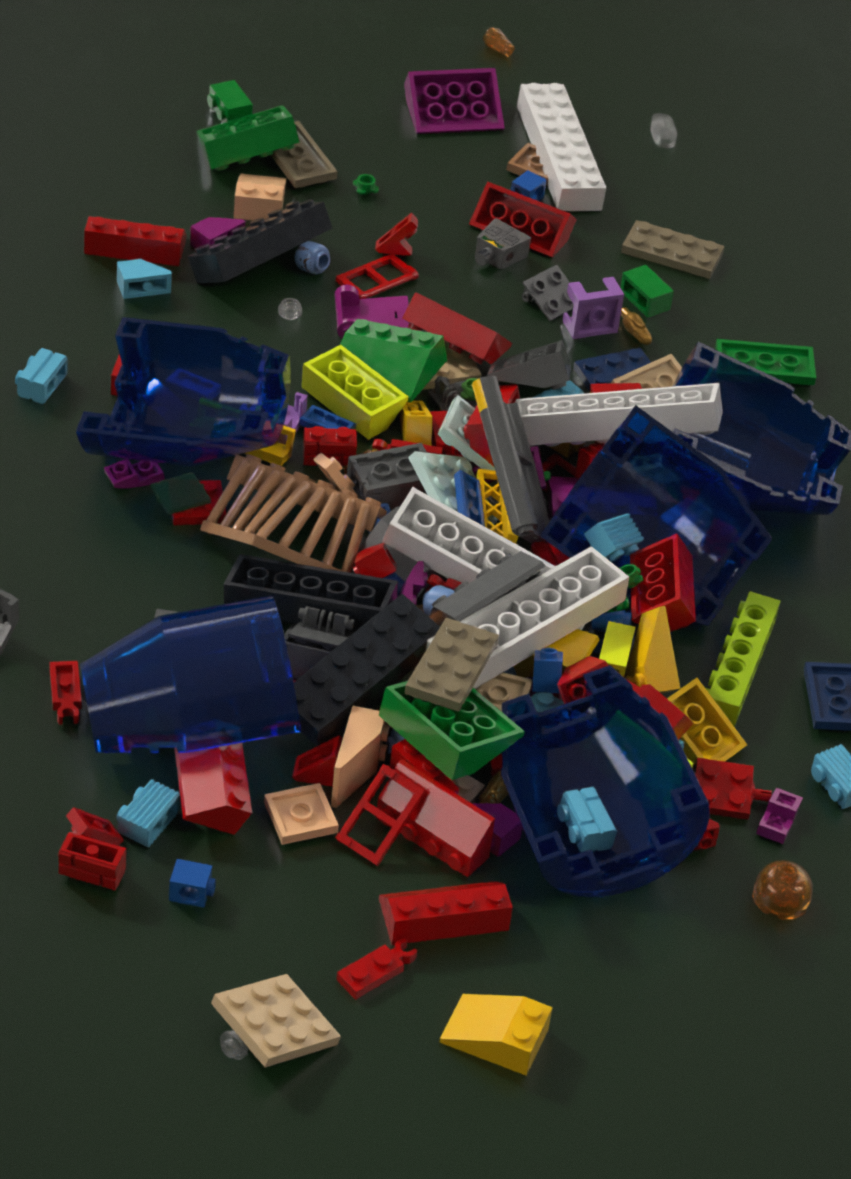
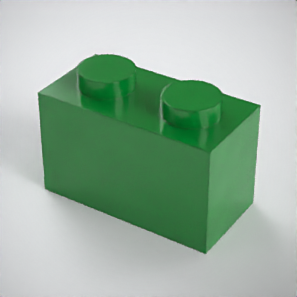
[207,80,253,123]
[620,265,674,318]

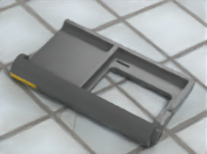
[472,376,555,544]

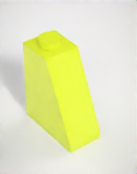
[599,621,636,693]

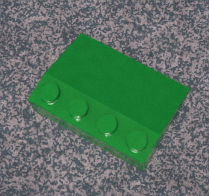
[196,105,300,170]
[340,319,447,403]
[379,681,525,780]

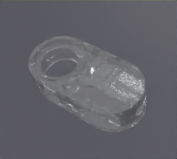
[650,113,677,148]

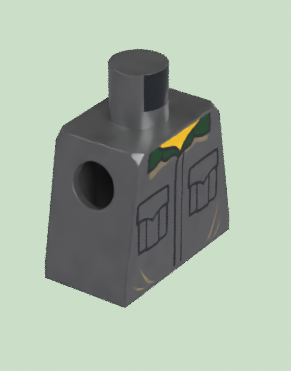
[475,218,531,269]

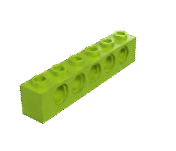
[706,591,781,726]

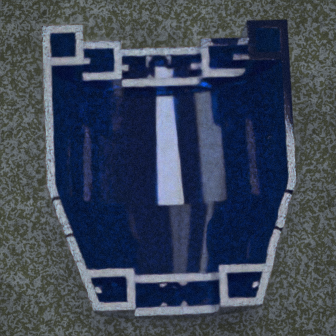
[76,317,291,467]
[647,342,851,515]
[539,405,772,626]
[80,596,301,753]
[501,665,710,897]

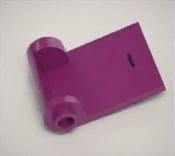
[335,285,409,339]

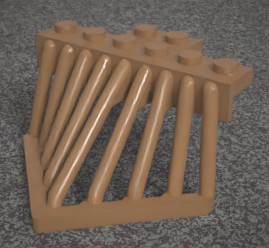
[200,454,387,573]

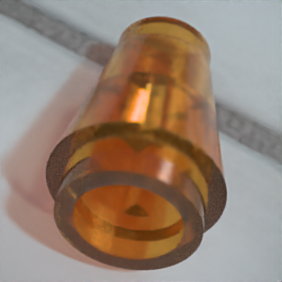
[483,27,515,57]

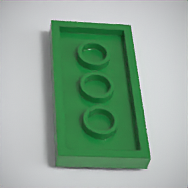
[715,339,816,385]

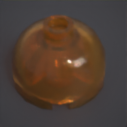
[753,860,813,920]

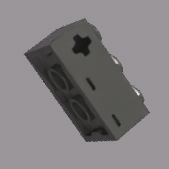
[347,443,427,509]

